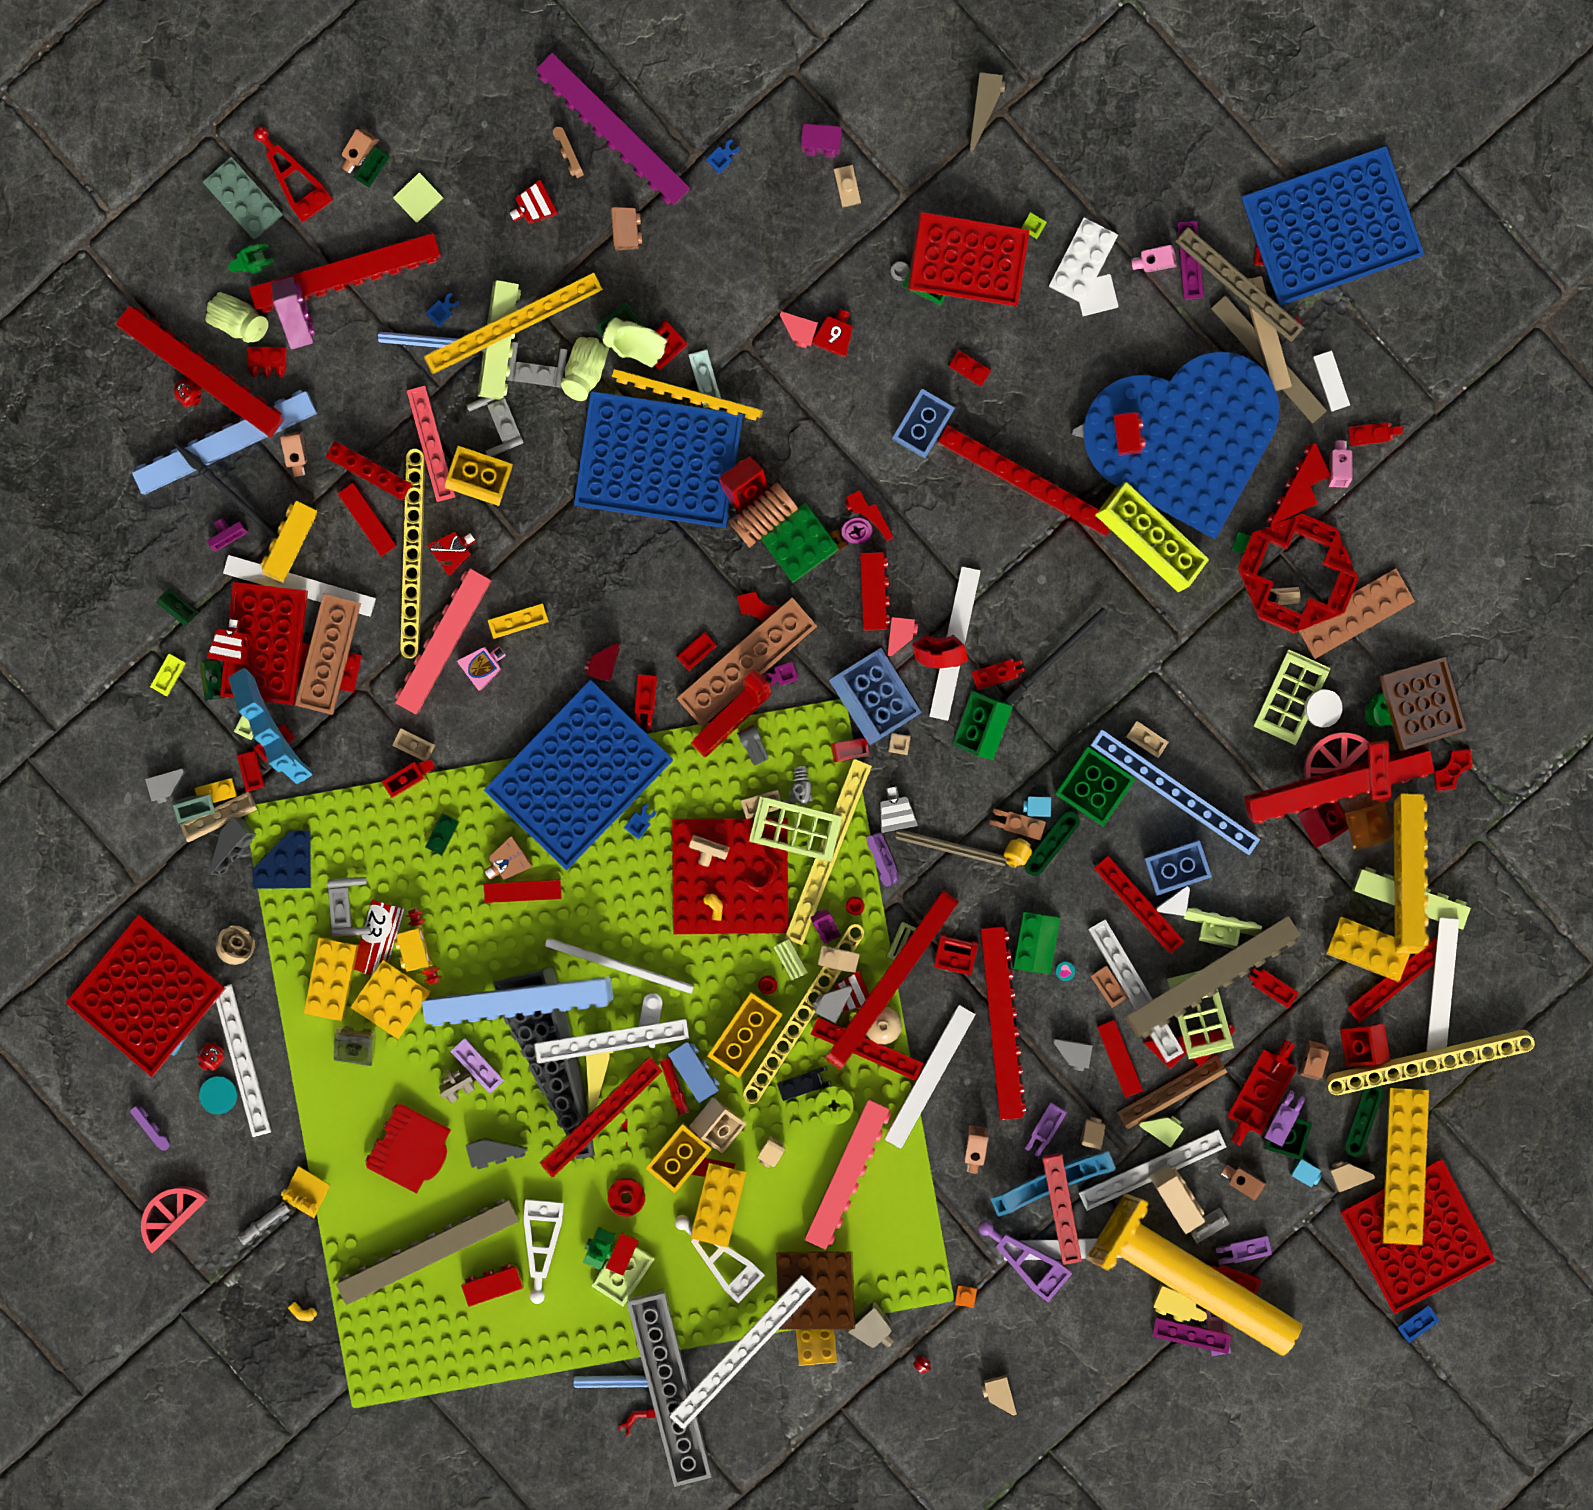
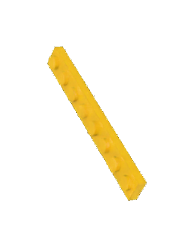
[612,369,764,420]

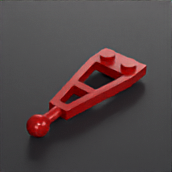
[253,126,333,223]

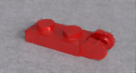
[635,675,657,729]

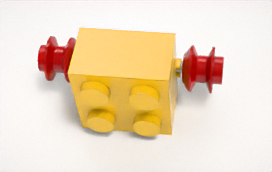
[394,908,442,985]

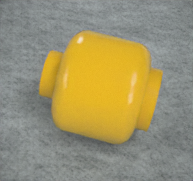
[1004,838,1032,868]

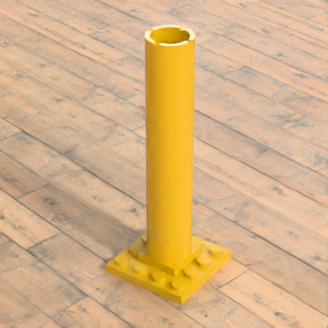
[1086,1193,1302,1356]

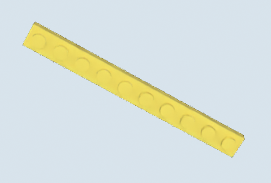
[785,759,872,945]

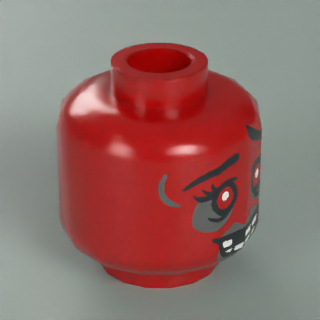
[174,379,202,407]
[196,1042,225,1071]

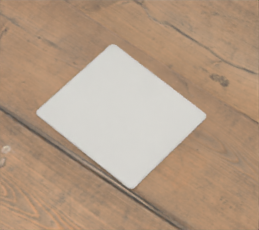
[1079,274,1118,316]

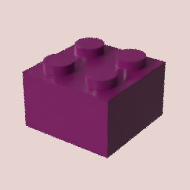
[801,124,842,158]

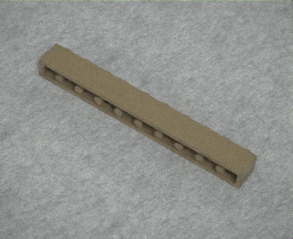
[1125,916,1301,1038]
[336,1198,520,1305]

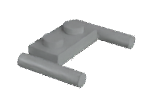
[506,342,568,388]
[467,395,524,457]
[328,877,371,937]

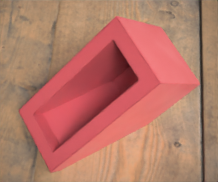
[780,312,818,348]
[887,617,918,656]

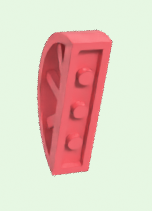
[1303,733,1370,779]
[141,1186,209,1253]

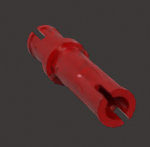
[659,1058,690,1116]

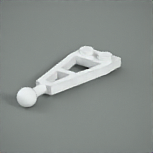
[524,1199,564,1304]
[675,1215,765,1303]

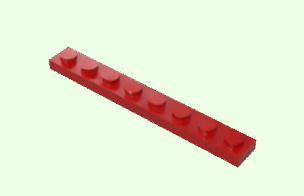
[539,1057,663,1178]

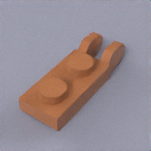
[990,809,1046,840]

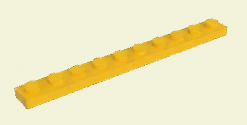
[424,273,603,374]

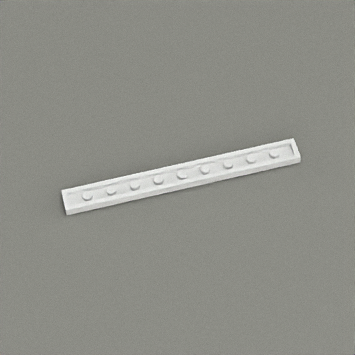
[669,1275,816,1429]

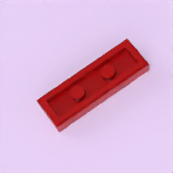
[1367,740,1391,800]

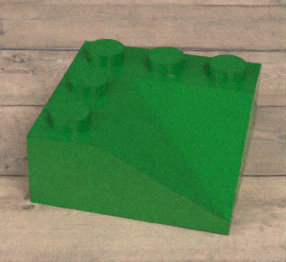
[1055,746,1136,827]

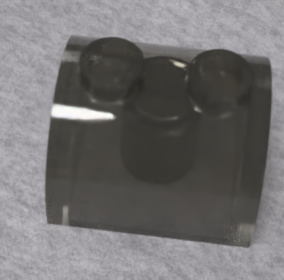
[334,1026,376,1066]

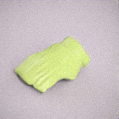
[205,292,268,343]
[603,317,667,367]
[560,337,609,401]

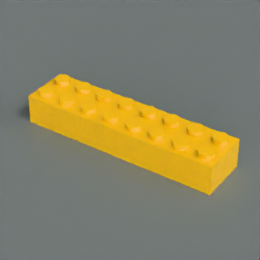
[1394,794,1428,954]
[1382,1088,1429,1245]

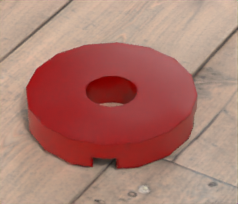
[607,1178,646,1217]

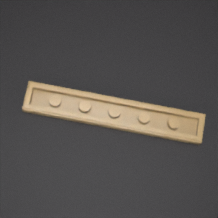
[1249,276,1292,391]

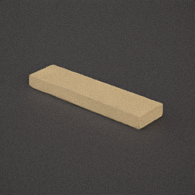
[180,791,257,842]

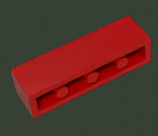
[860,552,890,631]

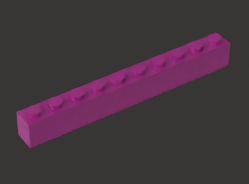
[536,53,690,206]

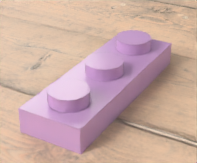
[451,1038,504,1094]

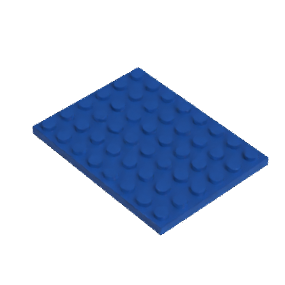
[1241,146,1424,306]
[574,391,743,528]
[484,680,673,871]

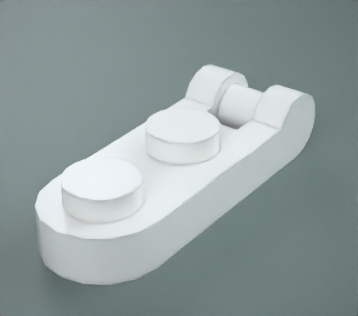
[639,993,662,1048]

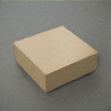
[889,733,911,755]

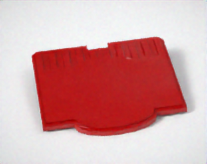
[365,1103,451,1194]

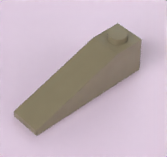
[969,72,1006,152]

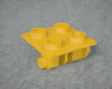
[281,1166,330,1218]
[796,1329,837,1366]

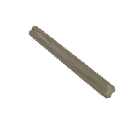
[895,829,1007,866]

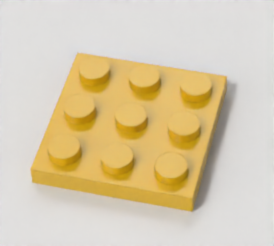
[350,959,431,1039]

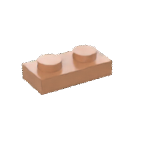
[1091,966,1128,1008]

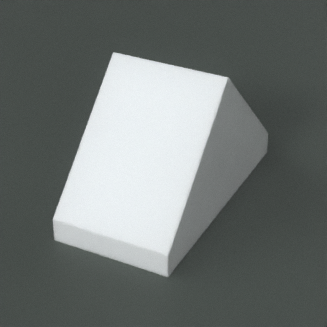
[1155,886,1190,916]

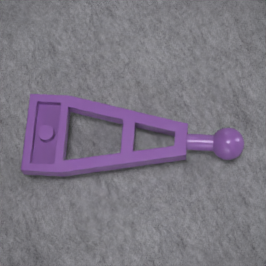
[978,1220,1072,1302]

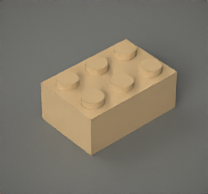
[1149,1164,1205,1234]

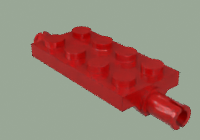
[1227,1039,1297,1146]

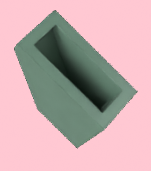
[171,794,215,824]

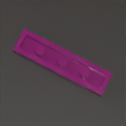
[1177,221,1204,300]
[1153,1317,1232,1354]

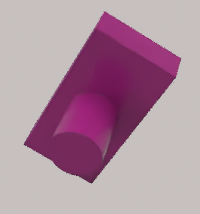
[207,519,248,552]
[810,909,842,944]

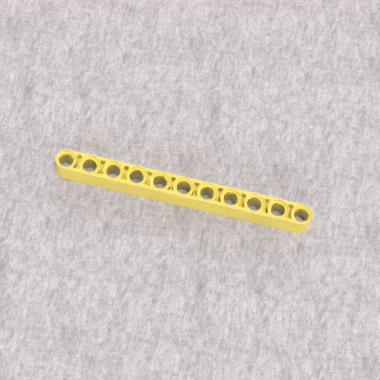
[401,449,425,659]
[743,923,864,1103]
[1326,1030,1534,1095]

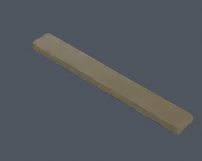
[1175,227,1304,342]
[1211,296,1327,424]

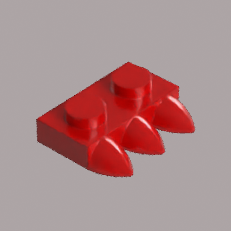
[247,347,287,378]

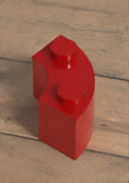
[912,635,968,669]

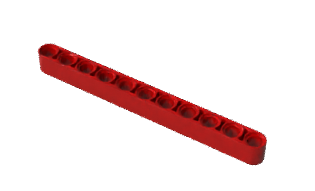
[825,890,959,1070]

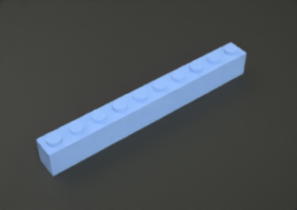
[132,390,318,495]
[1090,729,1260,855]
[422,976,613,1026]

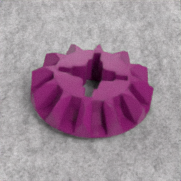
[841,516,872,544]

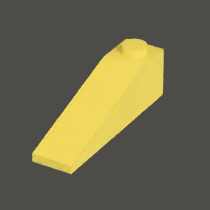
[586,1051,614,1113]

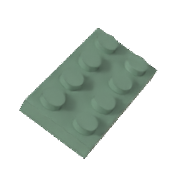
[203,157,283,240]

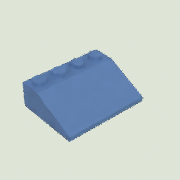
[829,648,922,745]

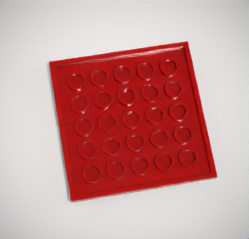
[672,818,789,934]
[66,915,226,1077]
[1340,1159,1496,1314]

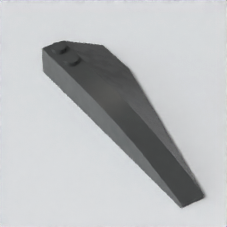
[494,966,595,1159]

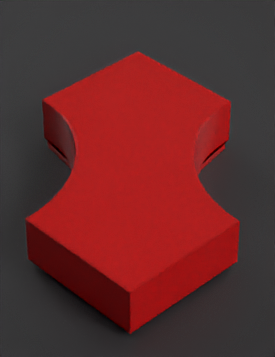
[737,592,779,623]
[1434,749,1473,791]

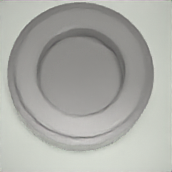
[891,261,910,281]

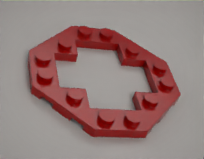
[1237,514,1359,634]

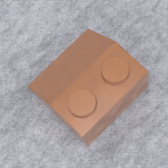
[611,208,642,251]

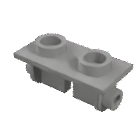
[1190,1208,1229,1243]

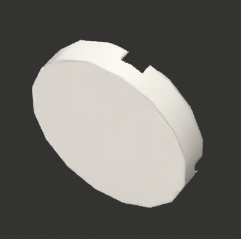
[1304,689,1342,728]

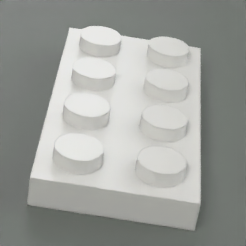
[1049,218,1118,304]

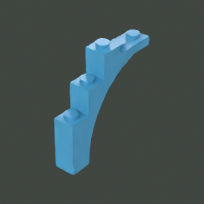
[228,668,313,784]
[991,1151,1116,1216]

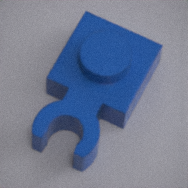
[706,139,740,174]
[425,293,460,328]
[623,804,656,840]

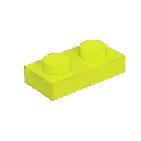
[150,654,186,696]

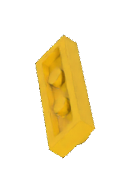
[488,603,549,639]

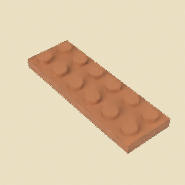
[1299,568,1415,659]
[295,594,361,715]

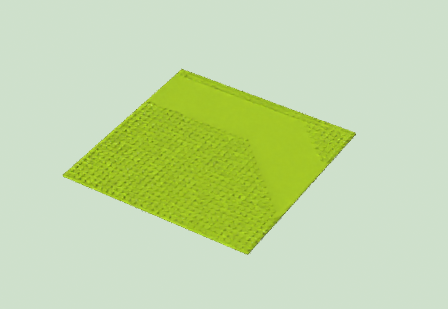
[244,699,954,1408]

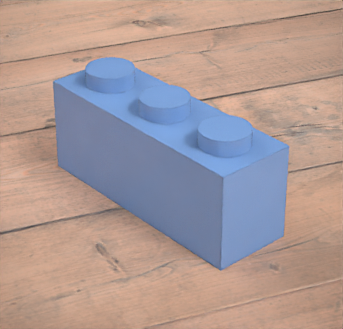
[668,1041,720,1103]

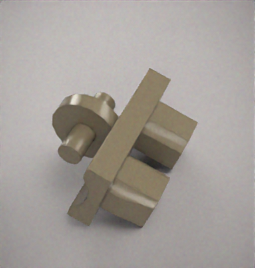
[438,1069,475,1103]

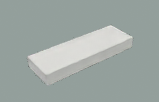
[1313,351,1350,412]

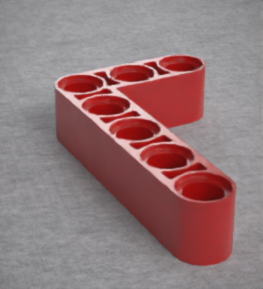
[691,670,771,757]

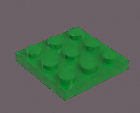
[761,503,839,583]

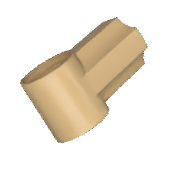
[1270,587,1300,605]

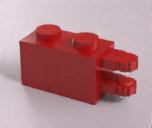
[382,759,435,798]

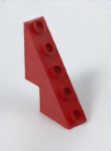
[325,441,412,501]
[1267,443,1331,526]
[1143,1024,1236,1069]

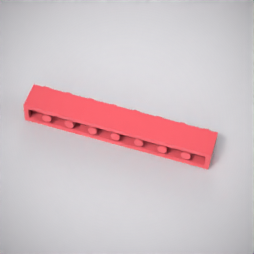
[395,569,492,714]
[805,1098,891,1249]

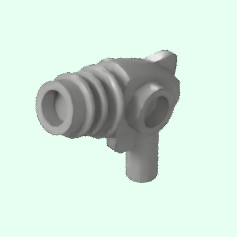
[782,767,813,806]

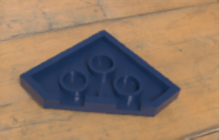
[253,830,311,889]

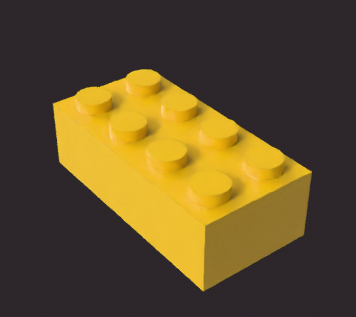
[261,501,317,584]
[1326,917,1410,982]
[304,937,359,1021]
[707,991,783,1077]
[690,1163,747,1248]

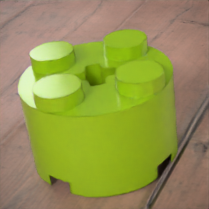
[815,1084,853,1125]

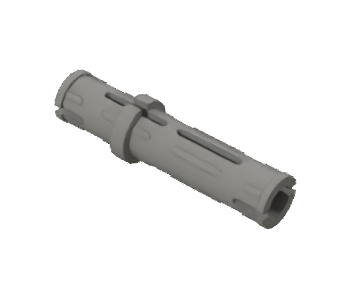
[237,1201,291,1245]

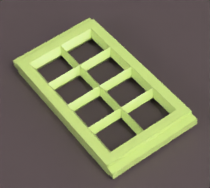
[1254,649,1331,745]
[749,796,842,862]
[1167,971,1234,1059]

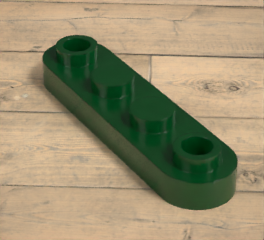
[1025,812,1080,876]
[1344,1086,1383,1157]

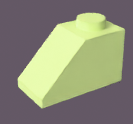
[1138,1116,1184,1147]

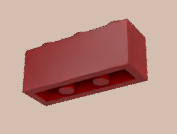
[461,1263,524,1307]

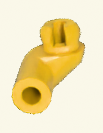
[703,894,723,921]
[288,1302,317,1321]

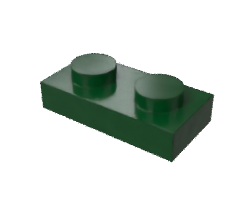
[156,588,199,627]
[200,660,225,701]
[425,813,460,856]

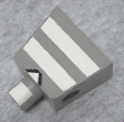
[880,787,918,833]

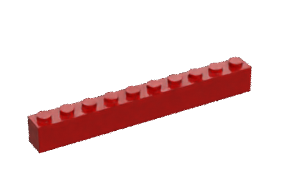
[249,233,442,313]
[116,306,284,438]
[938,425,1110,537]
[1244,746,1434,823]
[981,926,1026,1120]

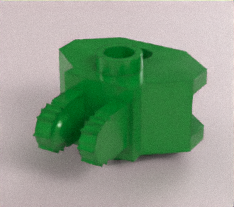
[228,244,274,274]
[1365,691,1393,728]
[583,1226,616,1270]

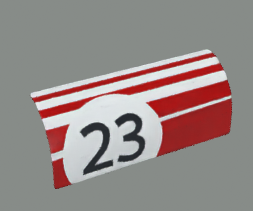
[354,900,404,975]

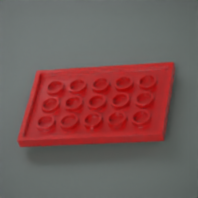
[907,212,1030,307]
[220,582,308,705]

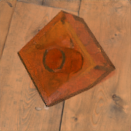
[1344,802,1394,850]

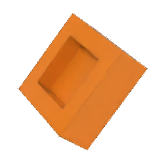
[955,1285,977,1308]

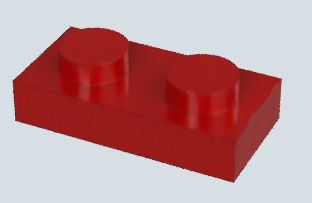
[949,350,991,387]

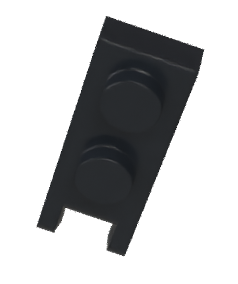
[777,1066,832,1101]

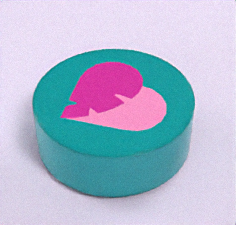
[1056,962,1075,981]

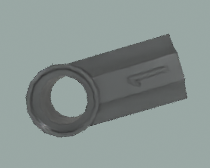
[737,724,769,766]

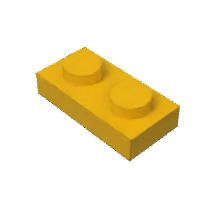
[195,778,237,803]

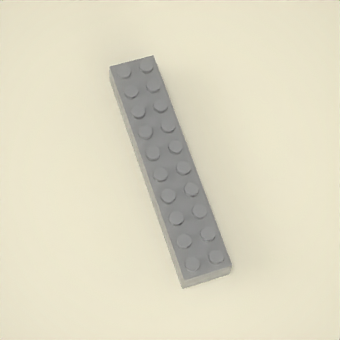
[627,1289,712,1487]

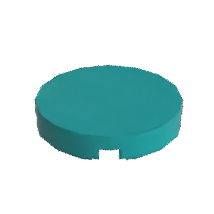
[199,1076,238,1115]

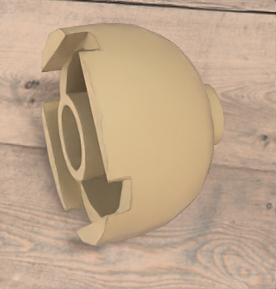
[216,925,255,965]
[866,1006,902,1045]

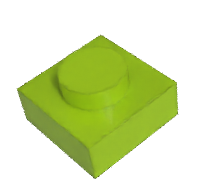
[1021,212,1047,239]

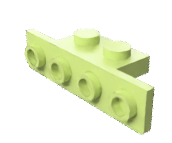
[1183,908,1262,949]

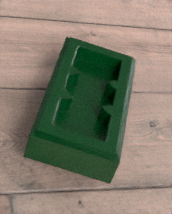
[353,145,391,188]

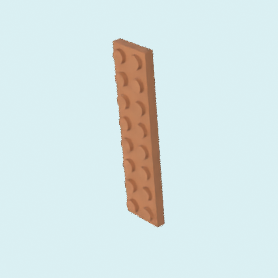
[676,597,817,727]

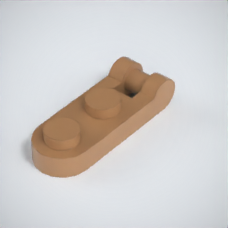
[553,127,584,178]

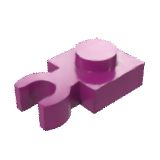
[763,662,799,687]

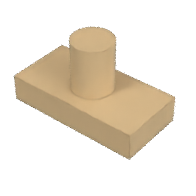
[834,165,861,208]
[689,835,730,866]

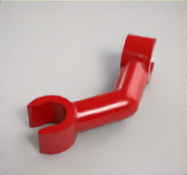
[618,1408,656,1436]

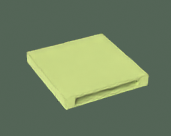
[393,173,443,223]

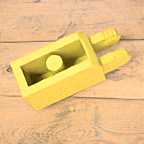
[1152,1284,1207,1322]

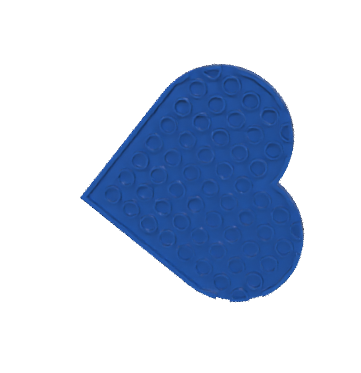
[1084,352,1279,540]

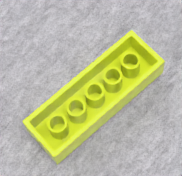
[1096,482,1209,592]

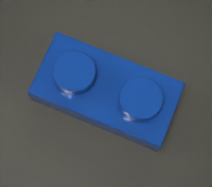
[1397,1304,1440,1343]

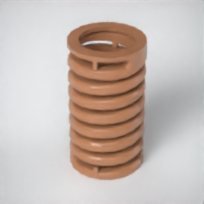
[728,482,798,548]

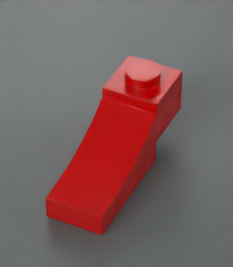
[845,490,893,542]

